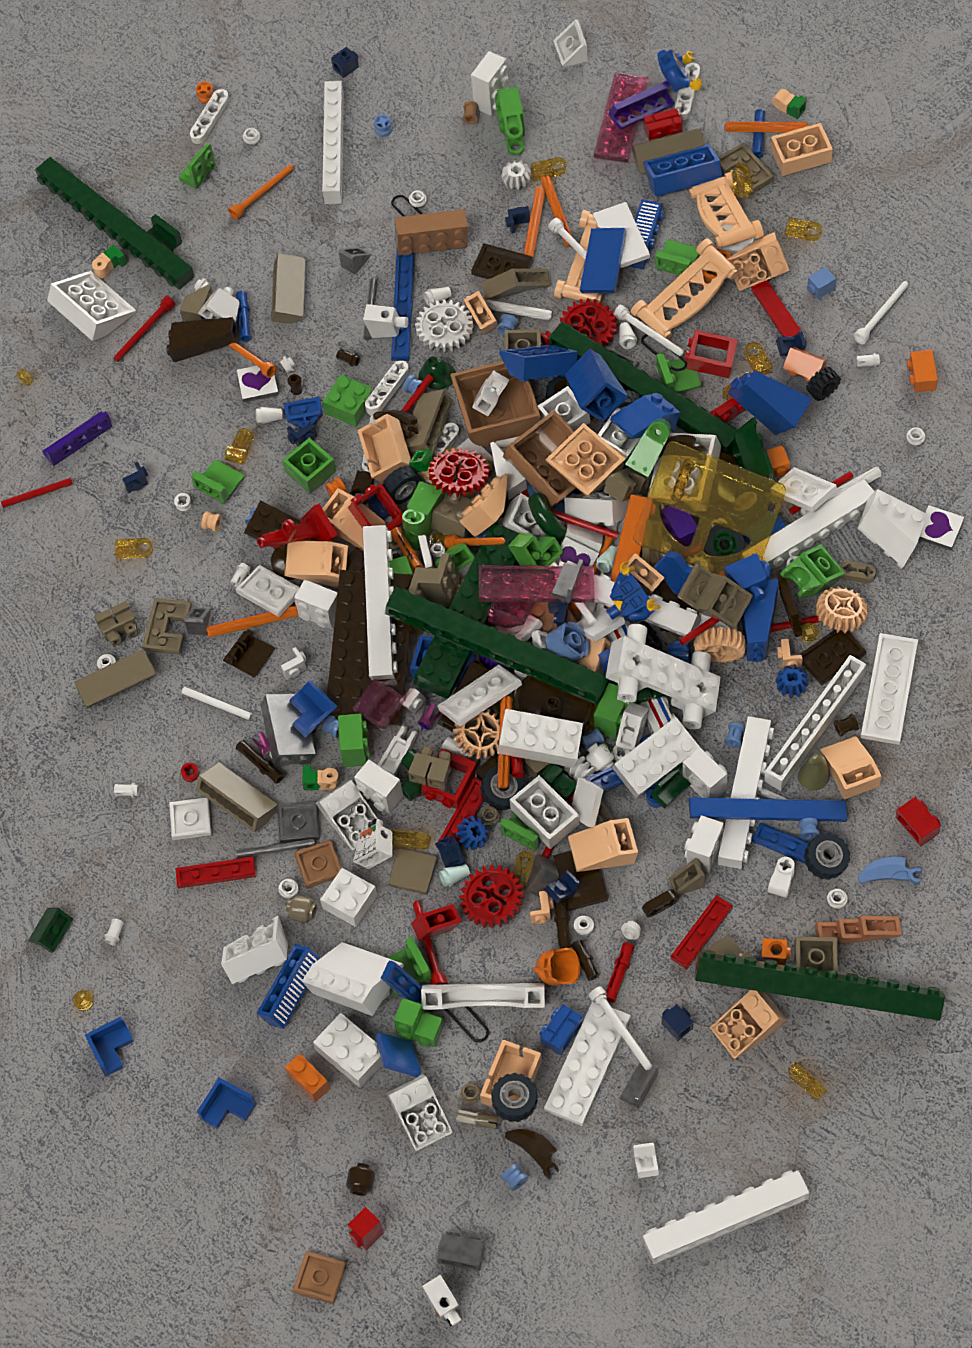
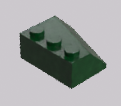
[731,417,773,494]

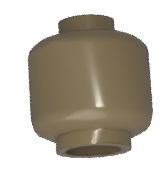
[286,895,317,923]

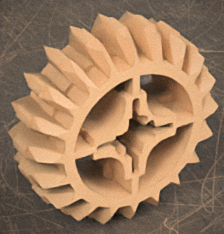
[816,586,868,633]
[694,626,746,664]
[453,709,500,760]

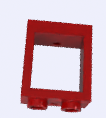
[684,330,737,378]
[347,483,403,531]
[421,748,478,809]

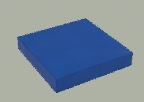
[375,1032,421,1077]

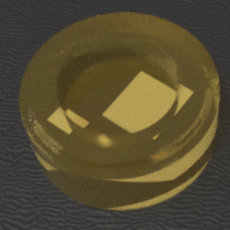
[16,368,34,386]
[799,623,819,643]
[73,990,94,1011]

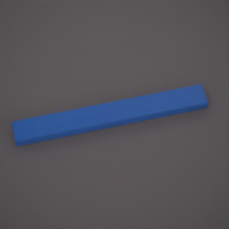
[391,252,414,361]
[689,797,847,822]

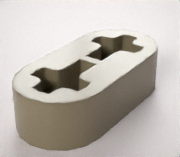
[840,561,876,583]

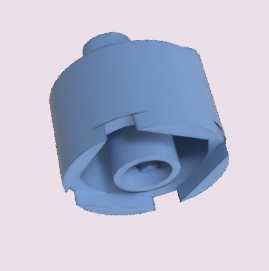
[545,622,590,663]

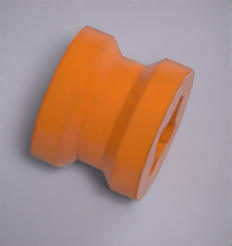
[196,81,214,103]
[325,477,347,497]

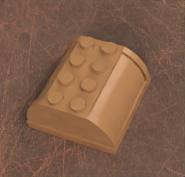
[450,361,540,447]
[503,410,578,509]

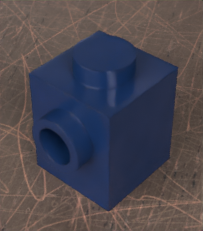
[331,47,359,78]
[661,1004,693,1041]

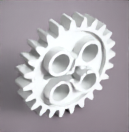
[415,299,474,352]

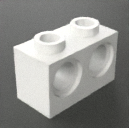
[616,702,649,750]

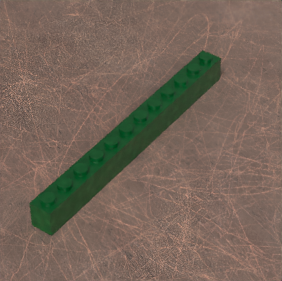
[35,157,194,290]
[549,322,737,454]
[385,587,609,705]
[694,950,945,1021]

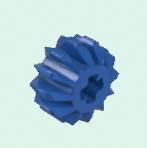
[668,640,692,664]
[775,664,809,699]
[455,816,490,850]

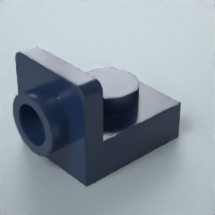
[367,495,390,520]
[548,600,568,627]
[435,836,465,868]
[545,870,580,904]

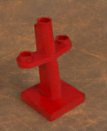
[257,503,338,548]

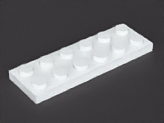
[861,633,918,745]
[544,1002,631,1126]

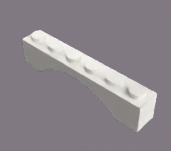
[421,983,545,1010]

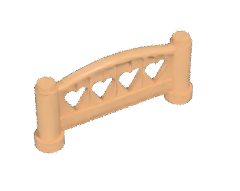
[689,172,764,248]
[554,210,602,304]
[631,238,738,340]

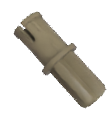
[456,1109,498,1130]

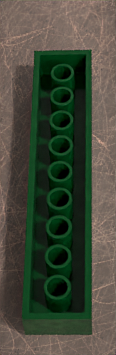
[413,523,520,699]

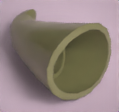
[798,754,830,790]

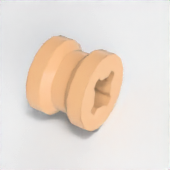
[201,511,222,532]

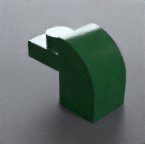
[539,764,577,801]

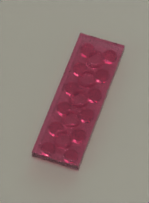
[594,73,648,163]
[478,565,595,603]

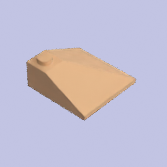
[546,423,625,497]

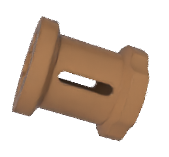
[462,101,478,124]

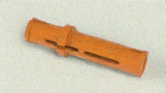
[391,527,424,573]

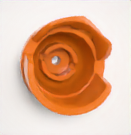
[532,948,580,986]

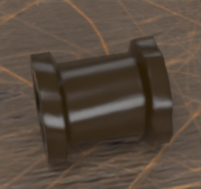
[834,714,859,737]

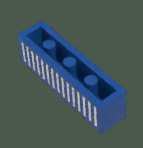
[629,199,664,270]
[256,944,320,1029]

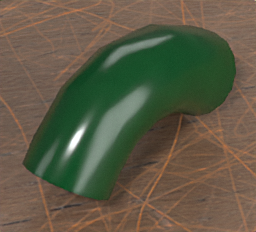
[528,493,567,541]
[401,749,422,801]

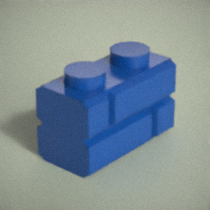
[539,1005,583,1055]

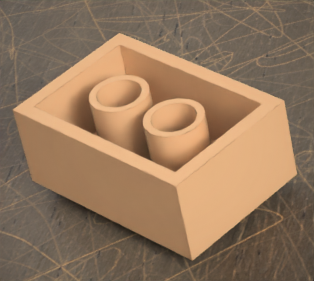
[770,123,833,176]

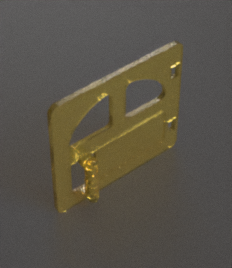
[633,441,786,576]

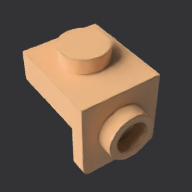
[777,639,802,669]
[530,891,553,924]

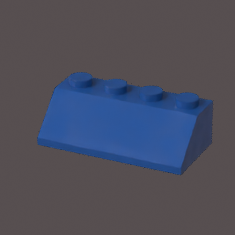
[643,144,722,196]
[499,345,578,382]

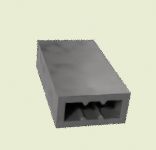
[260,694,316,766]

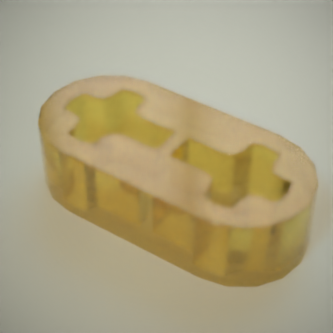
[514,851,534,889]

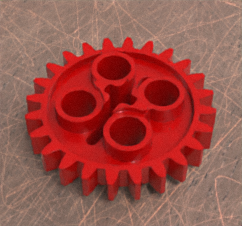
[559,298,617,346]
[429,447,489,497]
[459,864,525,929]

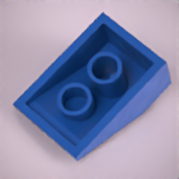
[610,393,680,439]

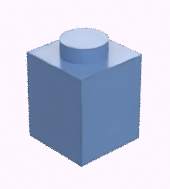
[807,267,836,299]

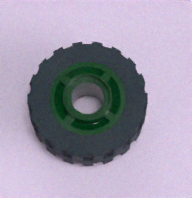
[701,524,745,567]

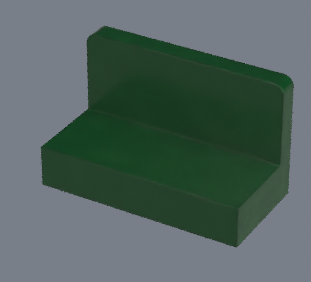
[147,214,182,251]
[651,763,691,809]
[28,908,73,952]

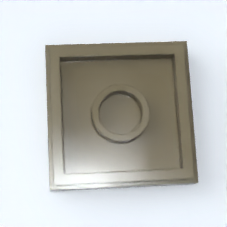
[388,848,438,895]

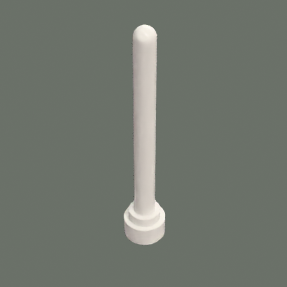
[548,218,587,260]
[853,281,909,345]
[613,305,684,356]
[588,986,652,1070]

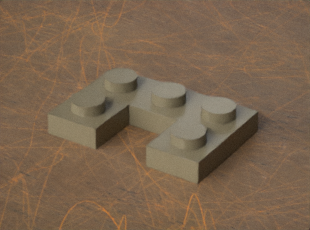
[718,143,774,197]
[142,598,192,655]

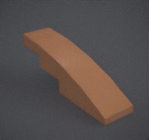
[815,916,902,944]

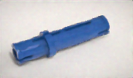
[752,109,766,158]
[236,291,251,342]

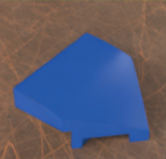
[284,397,323,428]

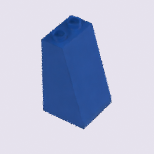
[565,349,628,422]
[728,370,812,435]
[741,579,778,662]

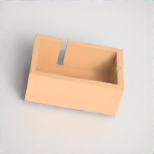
[357,414,411,483]
[480,1040,542,1107]

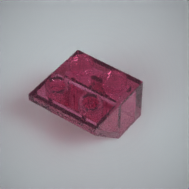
[351,679,405,732]

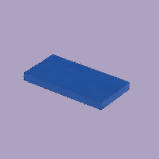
[580,228,626,293]

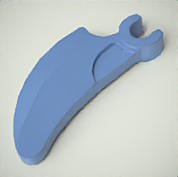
[858,856,921,884]

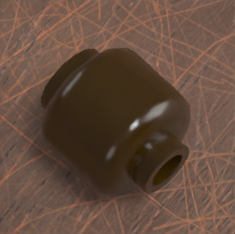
[346,1163,375,1196]

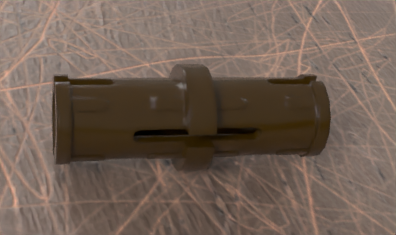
[571,940,600,981]

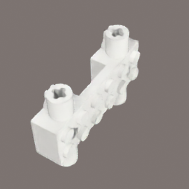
[606,624,721,729]

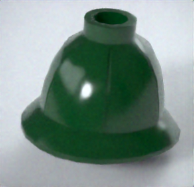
[418,356,456,389]

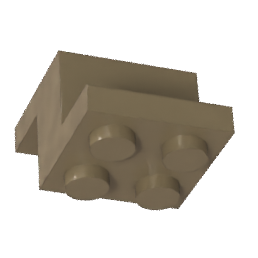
[408,554,459,607]
[677,563,753,629]

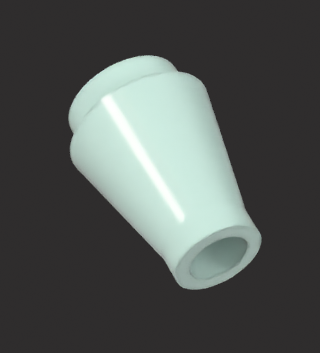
[596,545,618,573]
[439,864,470,887]

